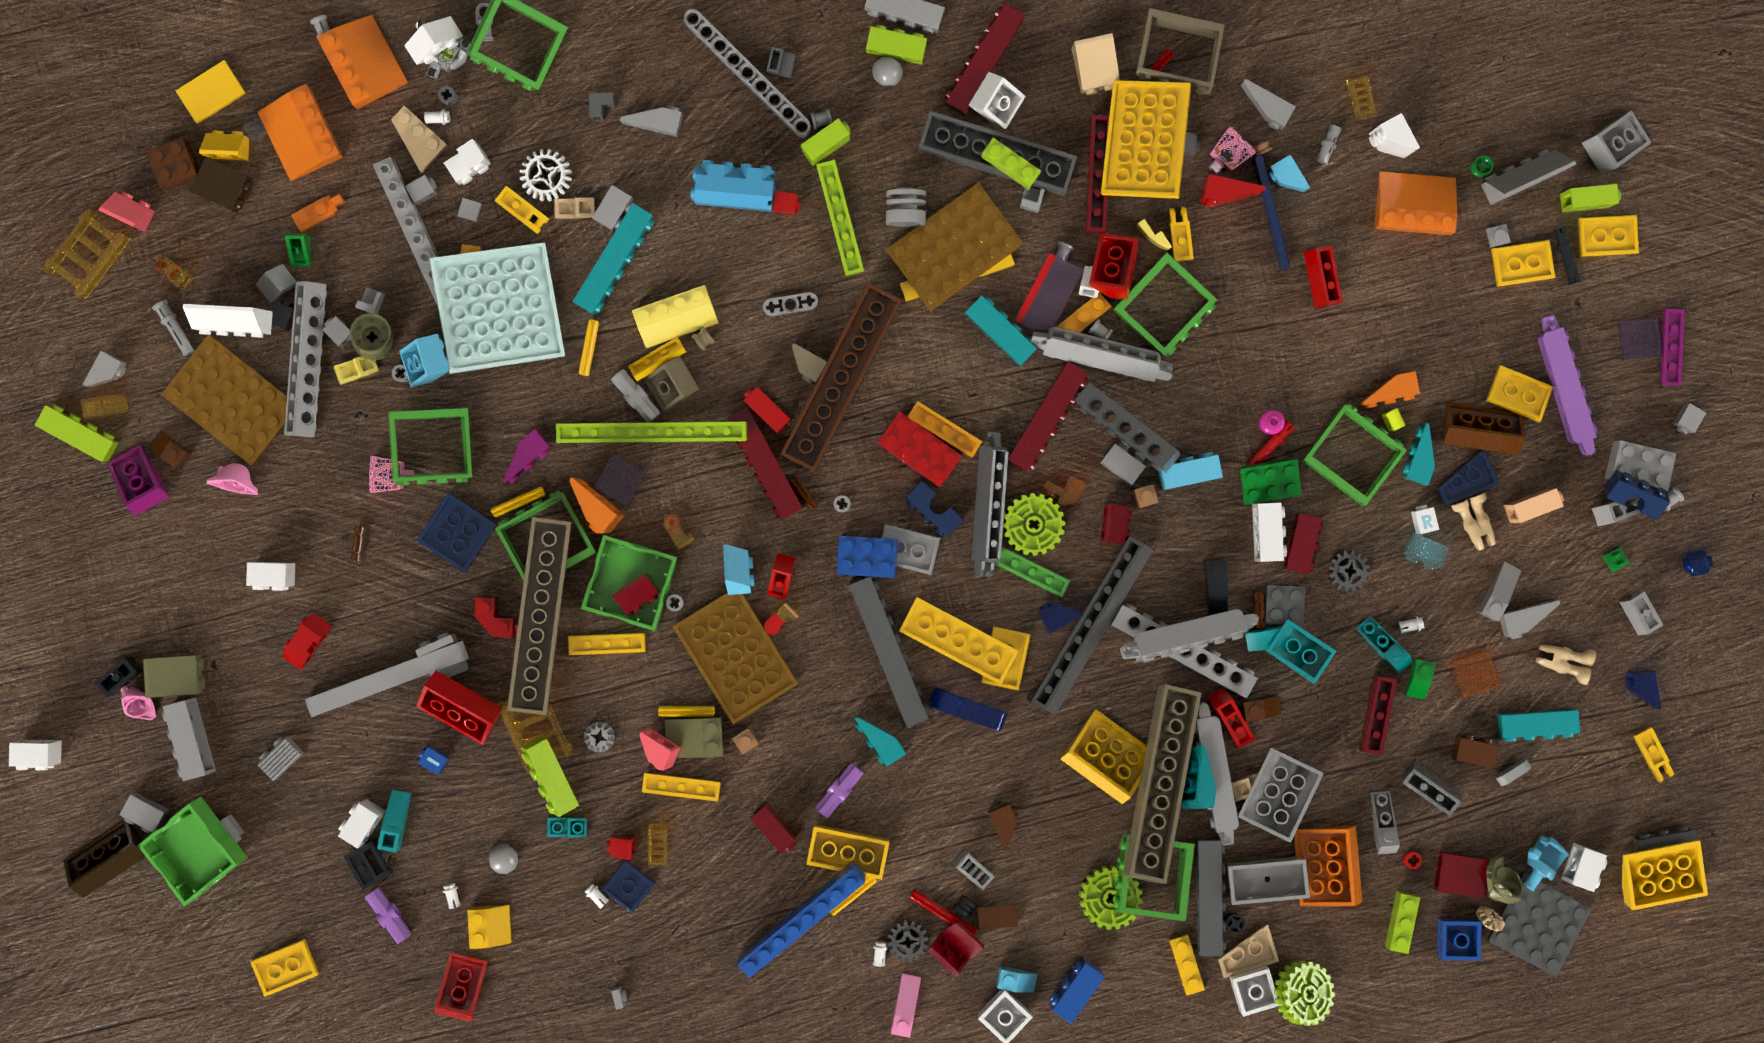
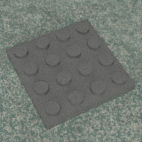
[1487,873,1592,977]

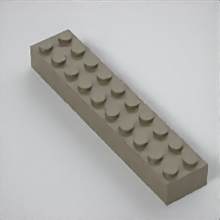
[507,517,572,715]
[1123,684,1201,884]

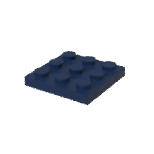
[417,493,497,573]

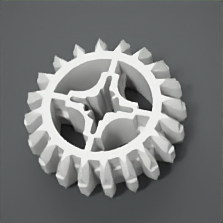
[520,149,572,201]

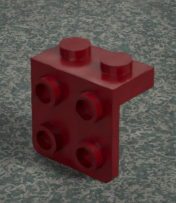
[928,921,984,976]

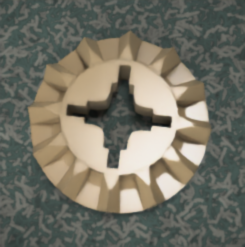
[1476,906,1505,931]

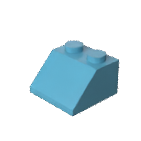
[723,545,754,595]

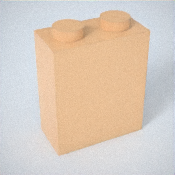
[1503,488,1564,523]

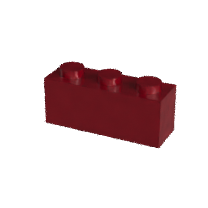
[1283,513,1323,575]

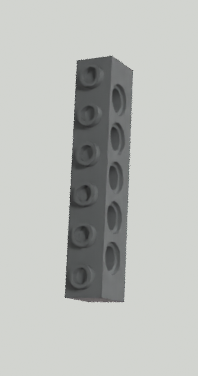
[1075,382,1181,473]

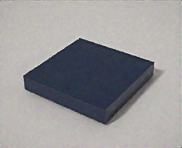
[602,859,656,914]

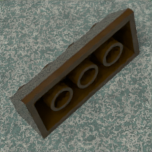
[63,820,146,898]

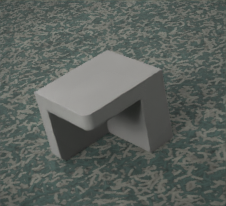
[1019,187,1045,213]
[356,288,385,314]

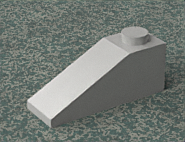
[1241,79,1296,130]
[620,106,683,137]
[1592,496,1641,526]
[1476,561,1521,622]
[1500,600,1560,639]

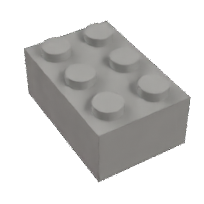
[1605,440,1677,491]

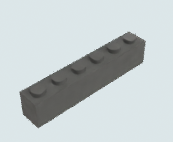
[1196,838,1226,956]

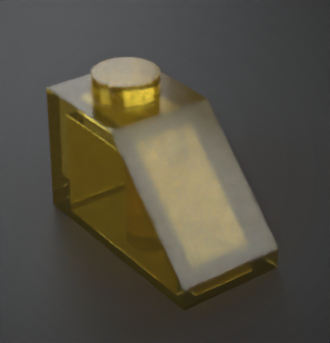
[80,394,129,420]

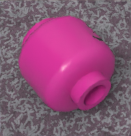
[1258,409,1285,435]

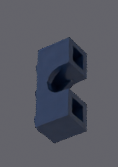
[1604,470,1670,520]
[906,481,964,537]

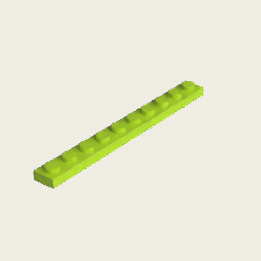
[556,422,747,443]

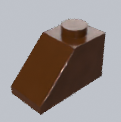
[149,431,192,469]
[1240,695,1281,722]
[988,802,1019,849]

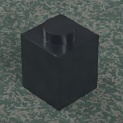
[272,300,294,331]

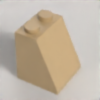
[1071,33,1120,95]

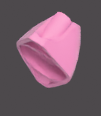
[207,463,258,495]
[121,686,157,720]

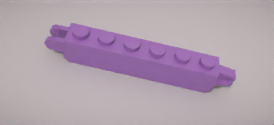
[1537,315,1597,456]

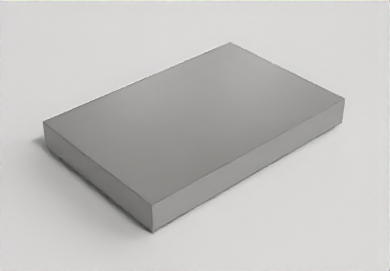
[882,524,940,575]

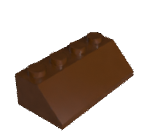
[1442,402,1526,455]

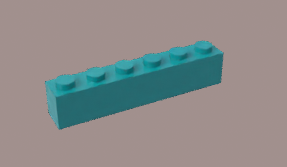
[573,203,655,315]

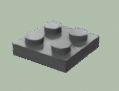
[1265,585,1305,625]

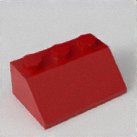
[1089,233,1139,300]

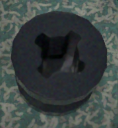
[953,895,978,918]
[1224,912,1245,933]

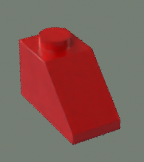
[767,553,796,599]
[607,835,635,860]

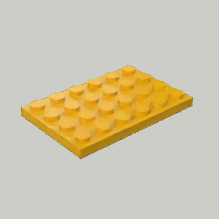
[1101,80,1191,199]

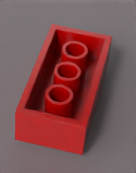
[877,411,962,488]
[416,670,503,745]

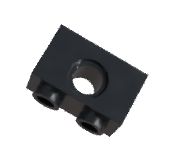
[95,657,143,697]

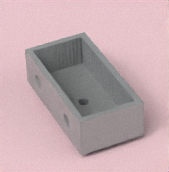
[162,698,216,781]
[1227,856,1310,905]

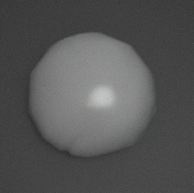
[872,57,903,86]
[489,843,518,874]

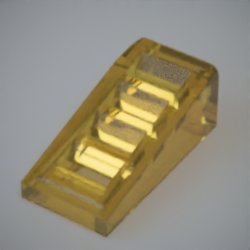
[1346,75,1376,118]
[648,824,668,865]

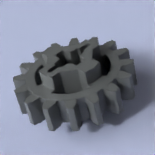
[1328,550,1370,592]
[887,919,929,962]

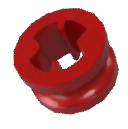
[1403,851,1422,869]

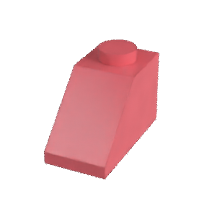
[639,728,681,771]

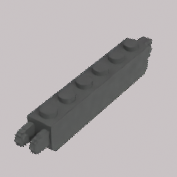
[971,432,1008,578]

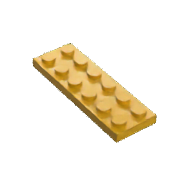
[899,597,1019,685]

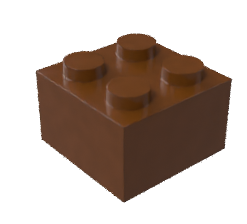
[146,138,199,191]

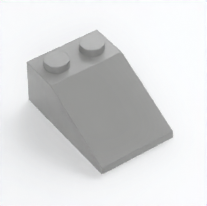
[1582,110,1651,175]

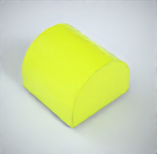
[1381,408,1405,432]

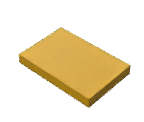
[176,60,246,124]
[1578,215,1639,257]
[1491,240,1555,287]
[1486,365,1553,422]
[981,626,1031,691]
[250,939,319,997]

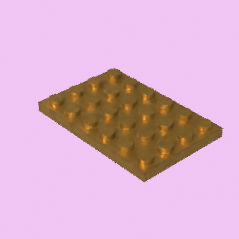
[886,182,1024,312]
[161,335,287,466]
[673,592,798,724]

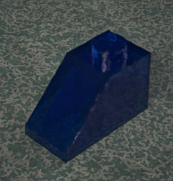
[1037,603,1083,634]
[1625,669,1662,709]

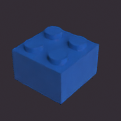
[1437,918,1481,961]

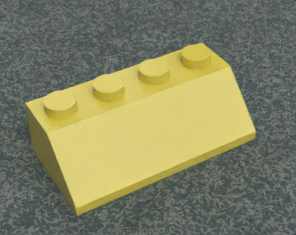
[632,285,719,348]

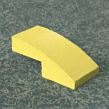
[1136,219,1172,251]
[333,356,379,385]

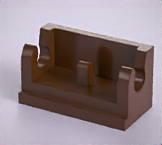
[977,905,1018,930]

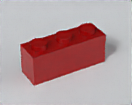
[1304,246,1343,308]

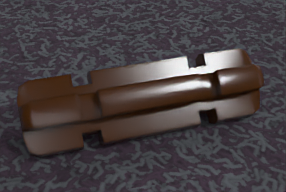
[790,476,818,511]
[351,525,366,563]
[1252,592,1266,629]

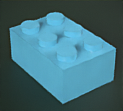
[399,334,450,388]
[1158,452,1223,490]

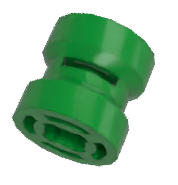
[1470,156,1493,177]

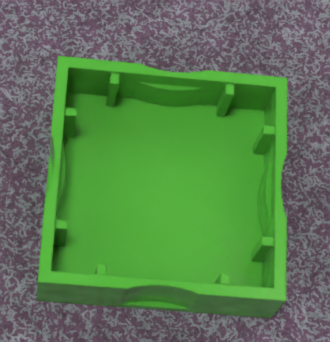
[581,535,679,631]
[137,797,248,907]

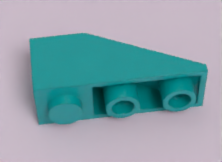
[1402,423,1435,485]
[1356,616,1413,674]
[854,716,906,766]
[377,790,411,852]

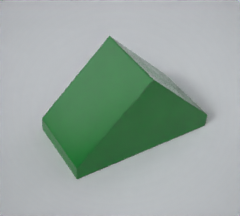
[284,233,311,266]

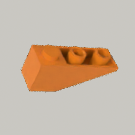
[1359,371,1420,408]

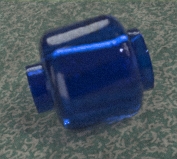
[1682,550,1713,577]

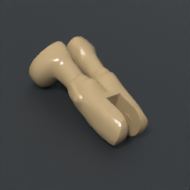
[1451,492,1496,551]
[1536,645,1596,685]

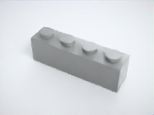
[865,0,945,34]

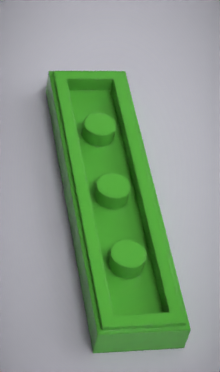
[995,547,1071,597]

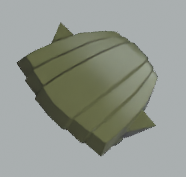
[1487,856,1524,904]

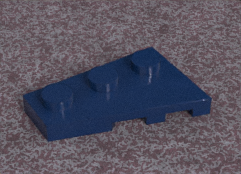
[1437,450,1499,507]

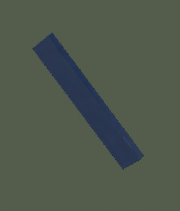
[1252,156,1290,271]

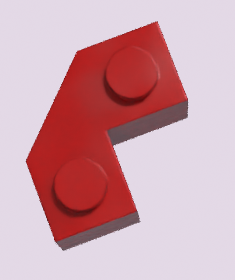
[475,597,517,638]
[282,613,332,670]

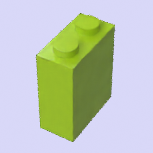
[801,118,851,166]
[1560,184,1621,213]

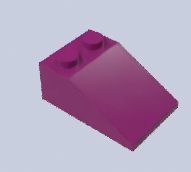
[107,444,169,516]

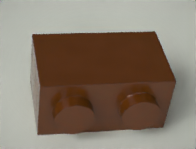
[1452,734,1499,768]

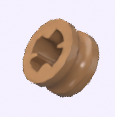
[1254,141,1272,157]

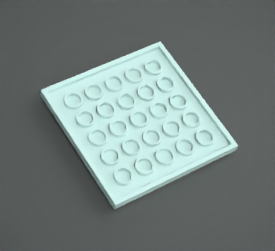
[429,242,565,374]

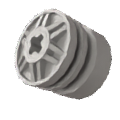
[886,187,926,227]

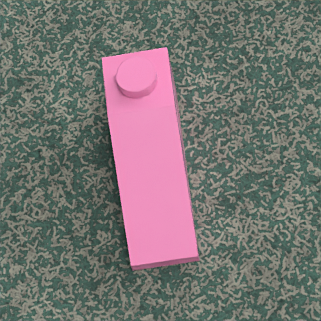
[891,973,921,1038]

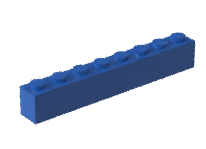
[737,861,866,978]

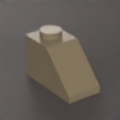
[792,343,827,384]

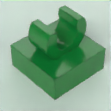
[1602,547,1630,573]

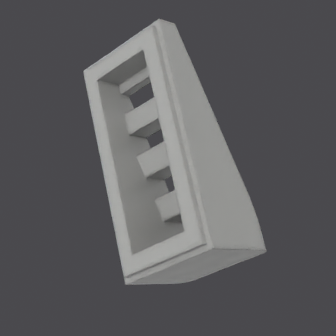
[952,850,995,891]

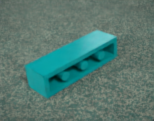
[965,295,1037,366]
[1497,709,1580,741]

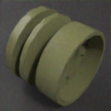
[350,313,394,361]

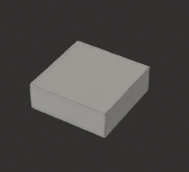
[457,198,482,222]

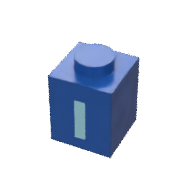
[418,745,451,775]

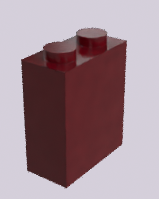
[750,802,797,853]
[1433,851,1489,899]

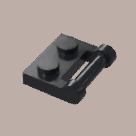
[344,839,393,890]

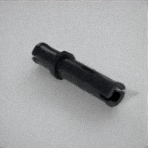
[1554,226,1581,285]

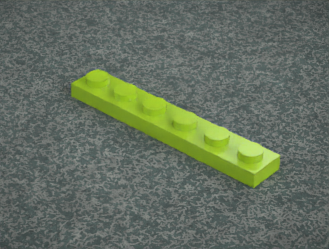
[816,160,864,276]

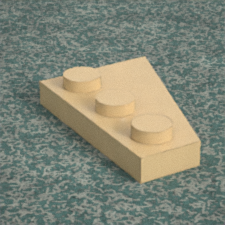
[391,106,448,173]
[1218,924,1279,978]

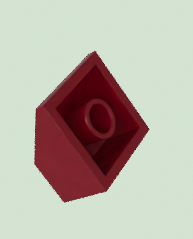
[1100,504,1132,545]
[612,573,660,615]

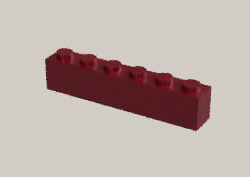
[945,3,1025,117]
[1085,115,1109,234]
[1008,361,1088,472]
[727,407,803,519]

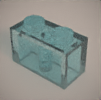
[1401,533,1450,571]

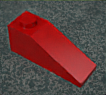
[1208,688,1255,749]

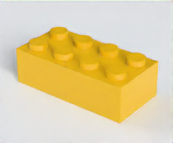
[806,824,890,880]

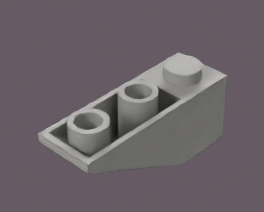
[1370,791,1400,855]

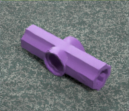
[815,763,864,818]
[365,887,412,944]

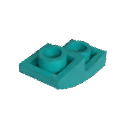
[1245,626,1283,652]
[547,817,587,838]

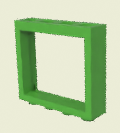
[466,0,568,91]
[1113,253,1217,357]
[1301,404,1407,506]
[388,408,472,486]
[495,490,598,581]
[1112,834,1195,921]

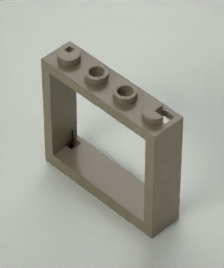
[1134,8,1225,95]

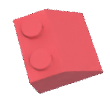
[99,192,155,232]

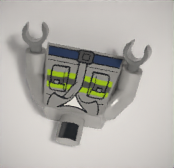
[416,18,471,79]

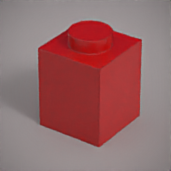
[772,191,801,216]

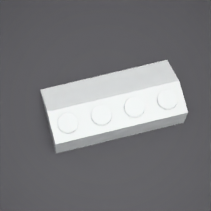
[183,304,272,338]

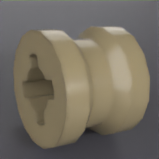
[692,327,715,351]

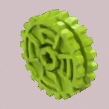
[1003,493,1065,556]
[1079,865,1143,930]
[1274,961,1335,1026]

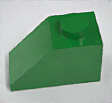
[1405,658,1436,699]

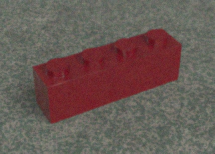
[1359,675,1397,755]

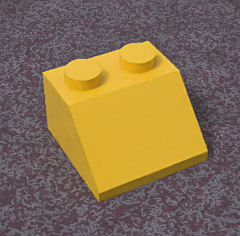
[199,130,249,161]
[467,904,512,949]

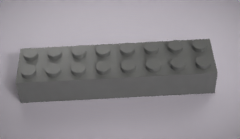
[918,111,1077,196]

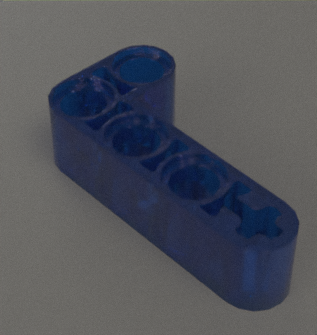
[928,687,1008,731]

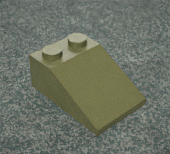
[665,716,724,758]

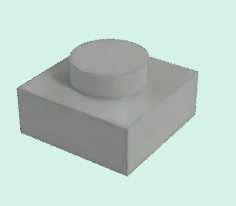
[1486,224,1511,248]
[611,986,627,1010]

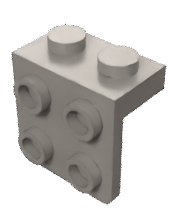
[415,633,469,678]

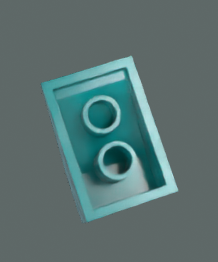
[1267,619,1337,684]
[1180,746,1216,810]

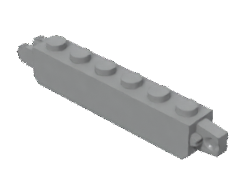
[1031,327,1173,382]
[1120,609,1259,662]
[1194,701,1239,846]

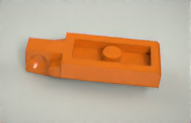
[291,194,345,232]

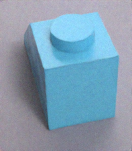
[1267,155,1310,192]
[996,965,1038,992]

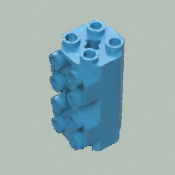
[691,160,776,212]

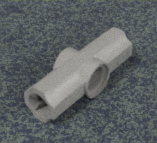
[611,369,661,423]

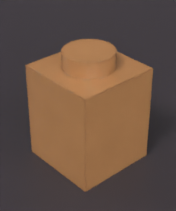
[1132,484,1159,508]
[732,726,760,755]

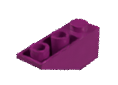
[503,429,552,484]

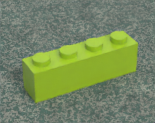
[34,404,119,463]
[521,736,579,817]

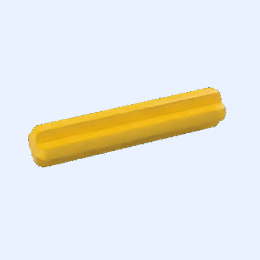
[579,319,599,376]
[491,487,546,517]
[658,706,715,717]
[830,877,877,916]

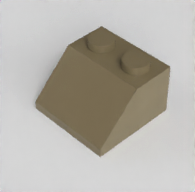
[644,356,699,412]

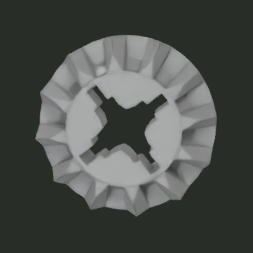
[584,722,615,752]

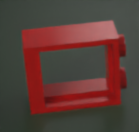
[743,387,792,434]

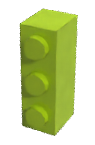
[866,25,927,64]
[981,138,1041,190]
[1385,890,1420,954]

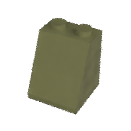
[143,654,205,698]

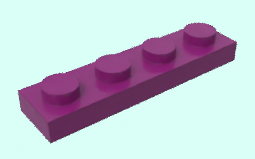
[1660,309,1685,386]

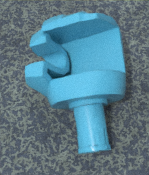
[1523,835,1569,891]

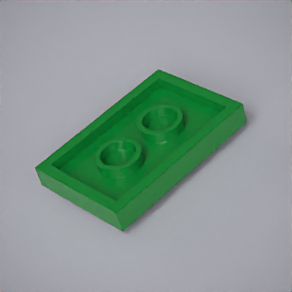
[1239,457,1302,505]

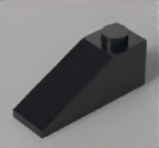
[1204,559,1228,616]

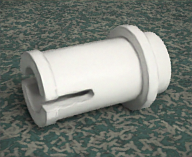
[424,109,450,125]
[1398,616,1424,634]
[443,883,461,909]
[584,884,609,909]
[873,941,888,967]

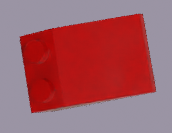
[1199,174,1266,208]
[434,952,488,1022]

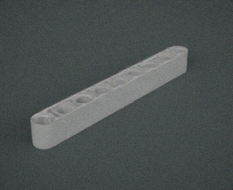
[684,9,811,138]
[304,641,470,717]

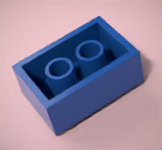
[837,536,899,578]
[1049,956,1105,1024]

